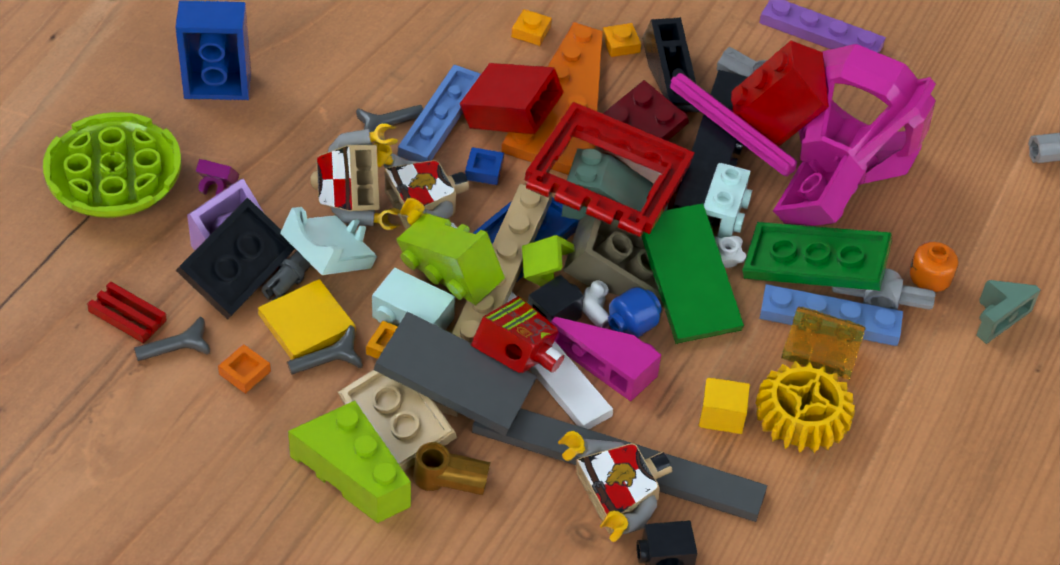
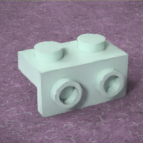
[704,163,753,238]

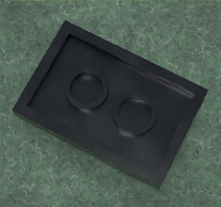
[176,197,295,320]

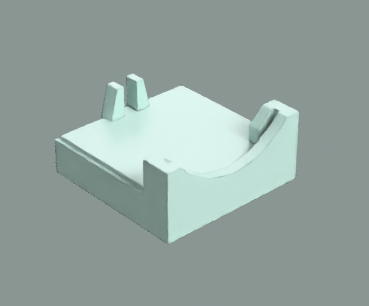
[280,207,377,275]

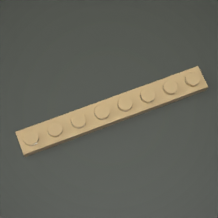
[433,184,552,417]

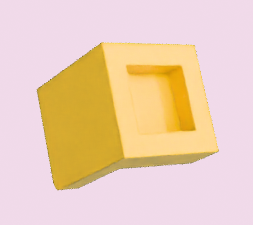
[699,378,750,434]

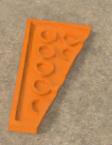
[501,22,603,175]

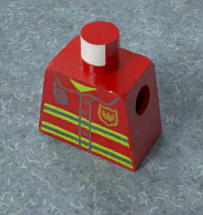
[471,296,564,373]

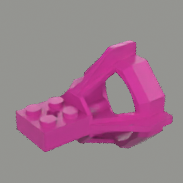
[773,44,936,226]

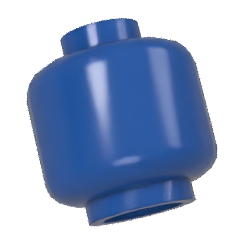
[608,287,662,338]

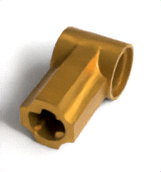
[413,442,491,495]

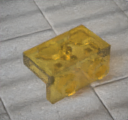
[781,306,866,380]

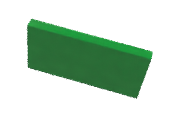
[641,204,744,344]
[742,222,892,291]

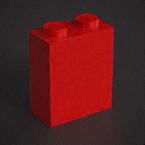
[459,63,564,135]

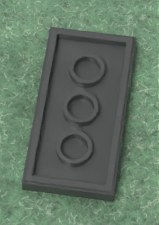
[374,311,537,436]

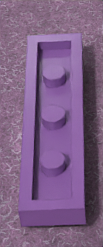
[759,0,886,53]

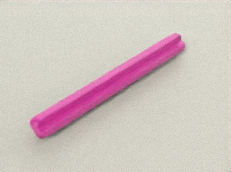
[670,73,797,177]

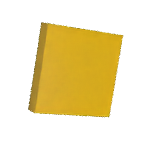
[258,279,356,360]

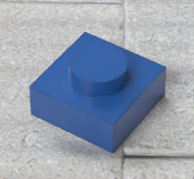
[465,147,504,185]

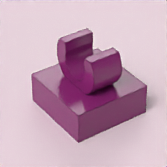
[196,159,239,195]

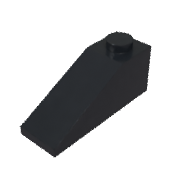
[642,17,696,106]

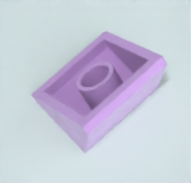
[187,178,264,250]

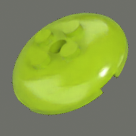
[43,112,182,218]

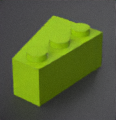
[396,213,505,306]
[288,400,411,523]

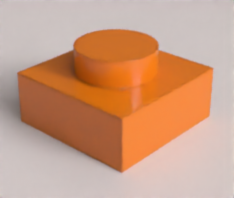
[218,344,271,394]

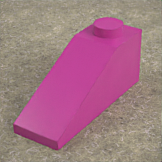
[551,317,661,402]

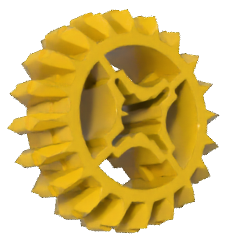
[755,361,855,454]

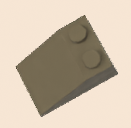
[563,215,664,307]

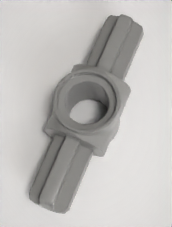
[832,268,936,310]

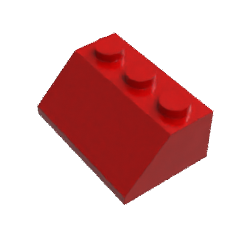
[731,40,829,147]

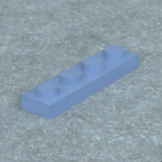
[398,65,481,162]
[759,284,903,346]

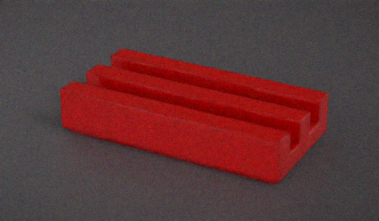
[87,281,167,344]

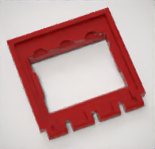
[524,102,695,237]

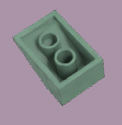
[561,148,670,220]

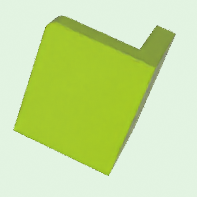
[522,235,575,287]

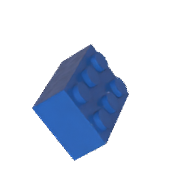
[175,1,251,100]

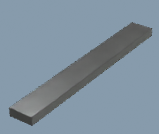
[472,408,768,522]

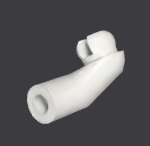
[582,280,610,329]

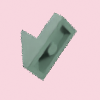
[976,280,1041,344]

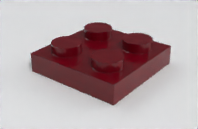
[603,80,689,141]

